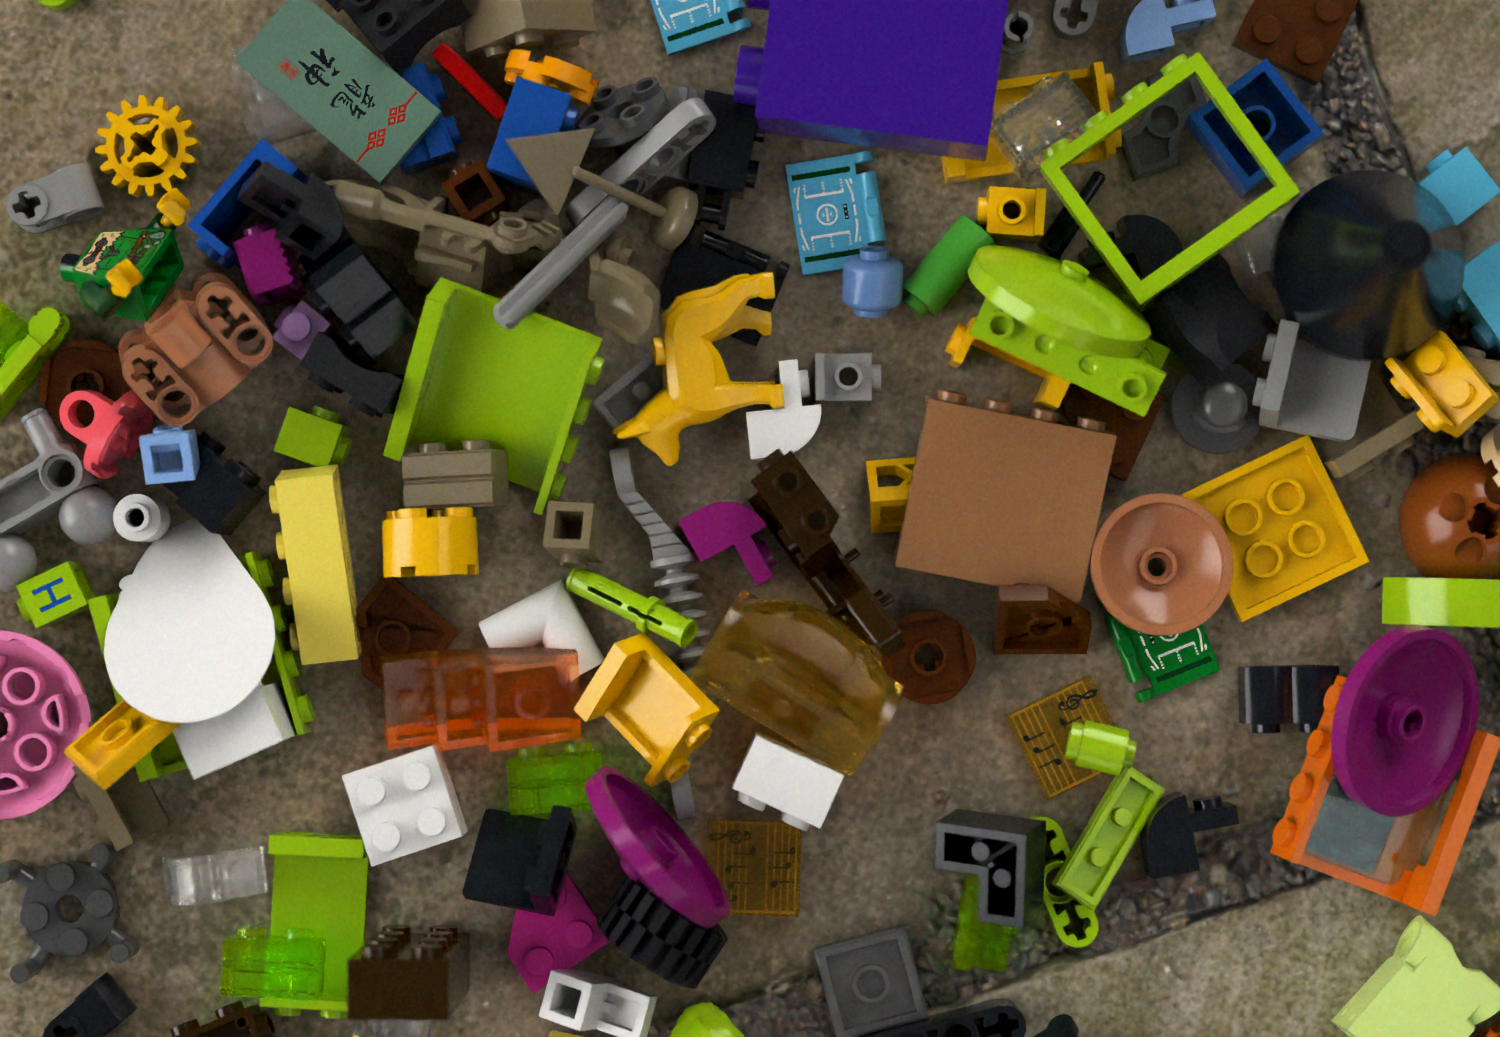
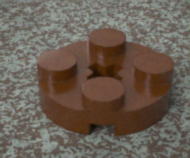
[38,339,132,428]
[881,610,976,705]

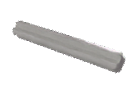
[493,196,629,330]

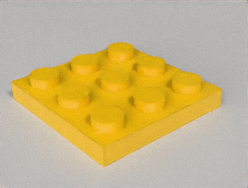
[1178,435,1370,622]

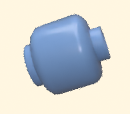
[842,246,903,318]

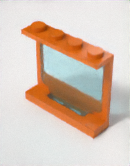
[1270,675,1500,917]

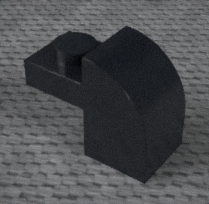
[1078,214,1191,280]
[1140,792,1240,879]

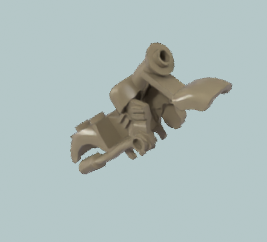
[324,178,660,344]

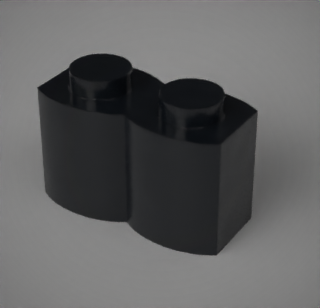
[1238,665,1339,733]

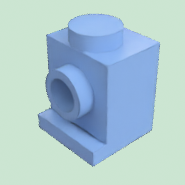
[139,425,201,485]

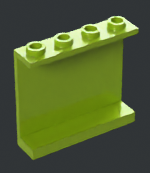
[383,277,606,516]

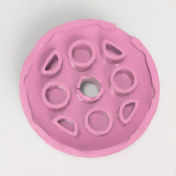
[0,630,91,820]

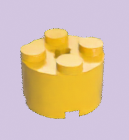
[382,507,479,578]

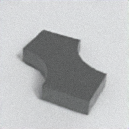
[1121,72,1207,182]

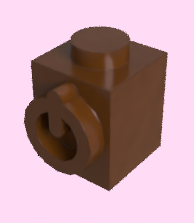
[441,160,511,227]

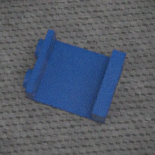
[187,138,307,270]

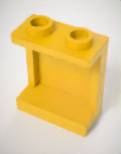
[944,316,1071,411]
[573,633,720,787]

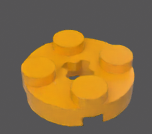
[504,49,600,106]

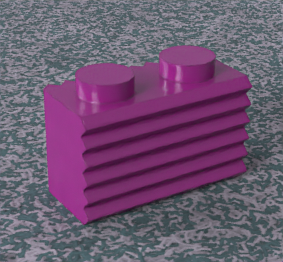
[233,224,309,306]

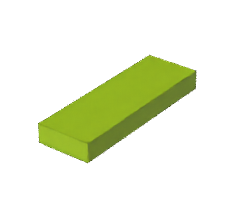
[1051,767,1166,910]

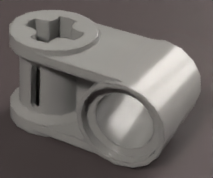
[5,163,105,234]

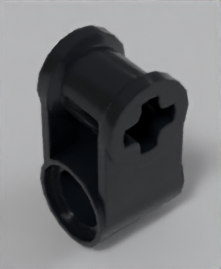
[42,972,138,1037]

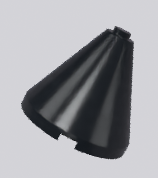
[1270,170,1465,361]

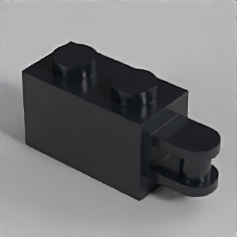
[688,90,765,231]

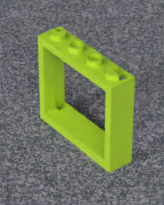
[1040,51,1301,309]

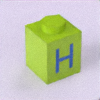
[16,561,96,629]

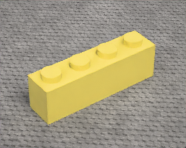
[269,465,362,665]

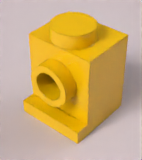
[976,186,1047,242]

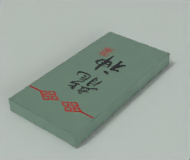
[235,0,443,186]

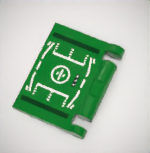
[1096,572,1220,703]

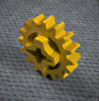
[95,95,201,199]

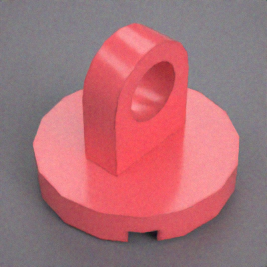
[59,390,154,479]

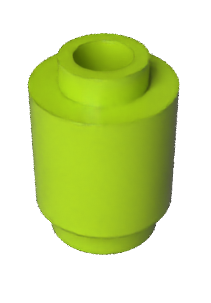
[1064,719,1137,776]

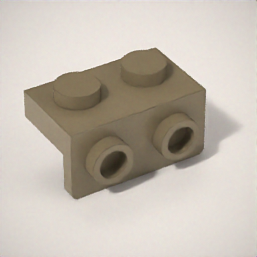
[72,765,170,851]

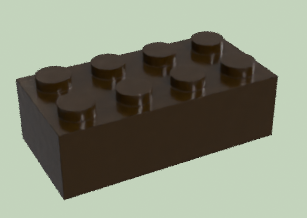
[348,925,470,1020]

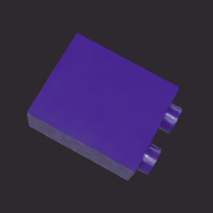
[734,0,1008,162]

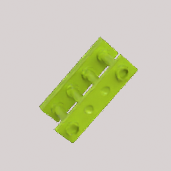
[969,298,1171,417]

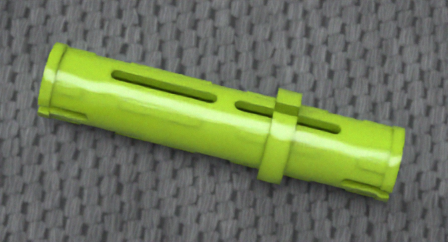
[566,568,698,648]

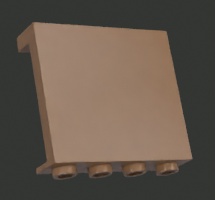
[892,389,1117,602]

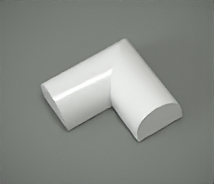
[479,579,604,683]

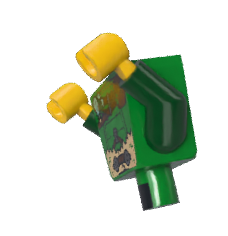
[60,188,191,322]

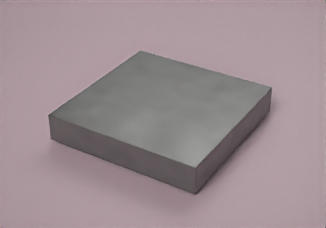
[814,925,929,1037]

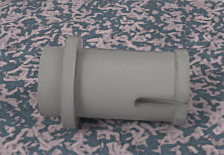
[1001,11,1034,54]

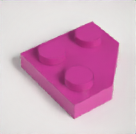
[507,870,610,994]

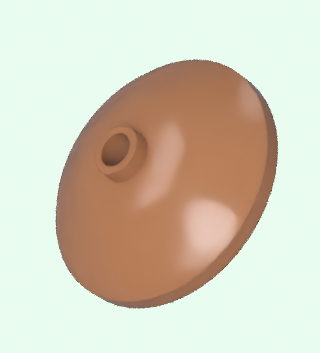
[1090,493,1233,636]

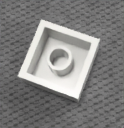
[172,680,297,780]
[732,731,844,832]
[342,742,468,867]

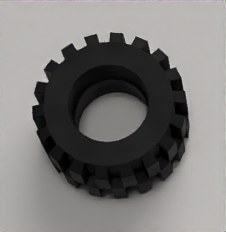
[597,875,728,989]

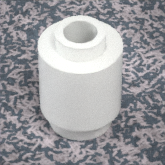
[113,494,170,542]

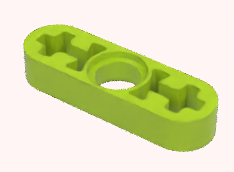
[1028,815,1099,948]

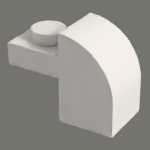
[746,359,822,461]
[538,969,658,1037]

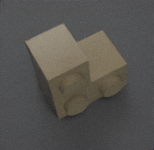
[461,0,597,60]

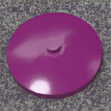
[1331,625,1479,817]
[585,766,731,928]

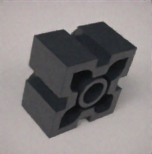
[298,224,419,359]

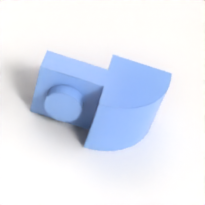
[1119,0,1216,65]

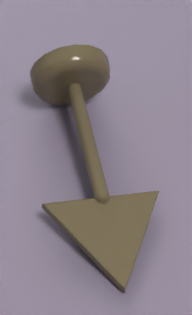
[505,128,699,251]

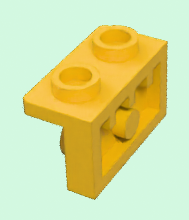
[1384,330,1500,438]

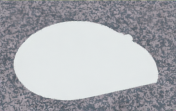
[104,518,275,723]

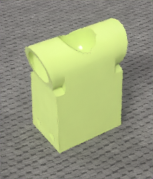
[1331,915,1500,1037]

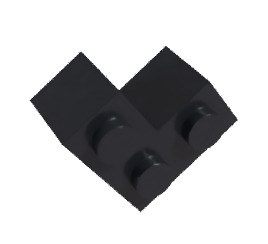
[161,430,267,535]
[935,809,1046,928]

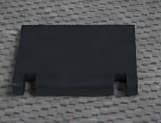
[659,225,790,347]

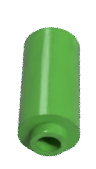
[902,215,996,318]

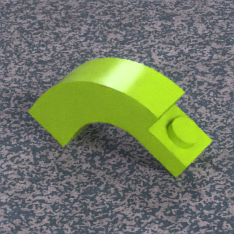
[1382,577,1500,628]

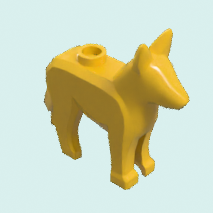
[612,271,784,466]

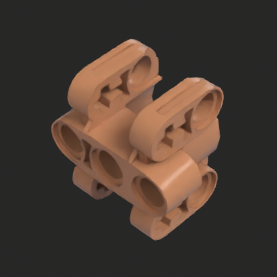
[118,268,273,427]

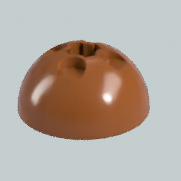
[1398,453,1500,580]

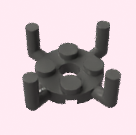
[0,842,140,983]

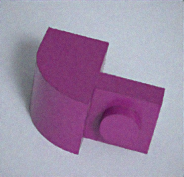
[678,502,777,586]

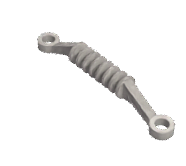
[609,446,721,820]

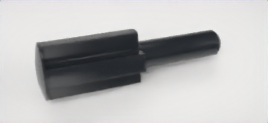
[1037,171,1105,259]

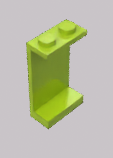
[259,831,370,1019]

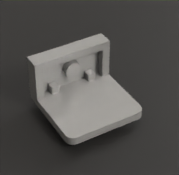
[1252,319,1371,443]

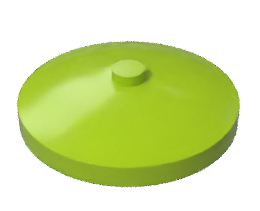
[968,245,1151,358]

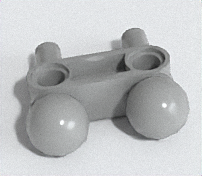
[0,408,117,593]

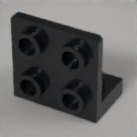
[462,804,577,916]

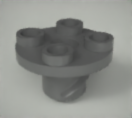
[577,77,669,159]
[1170,363,1261,454]

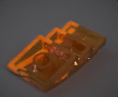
[379,647,582,752]

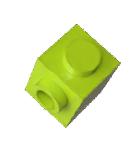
[273,405,352,467]

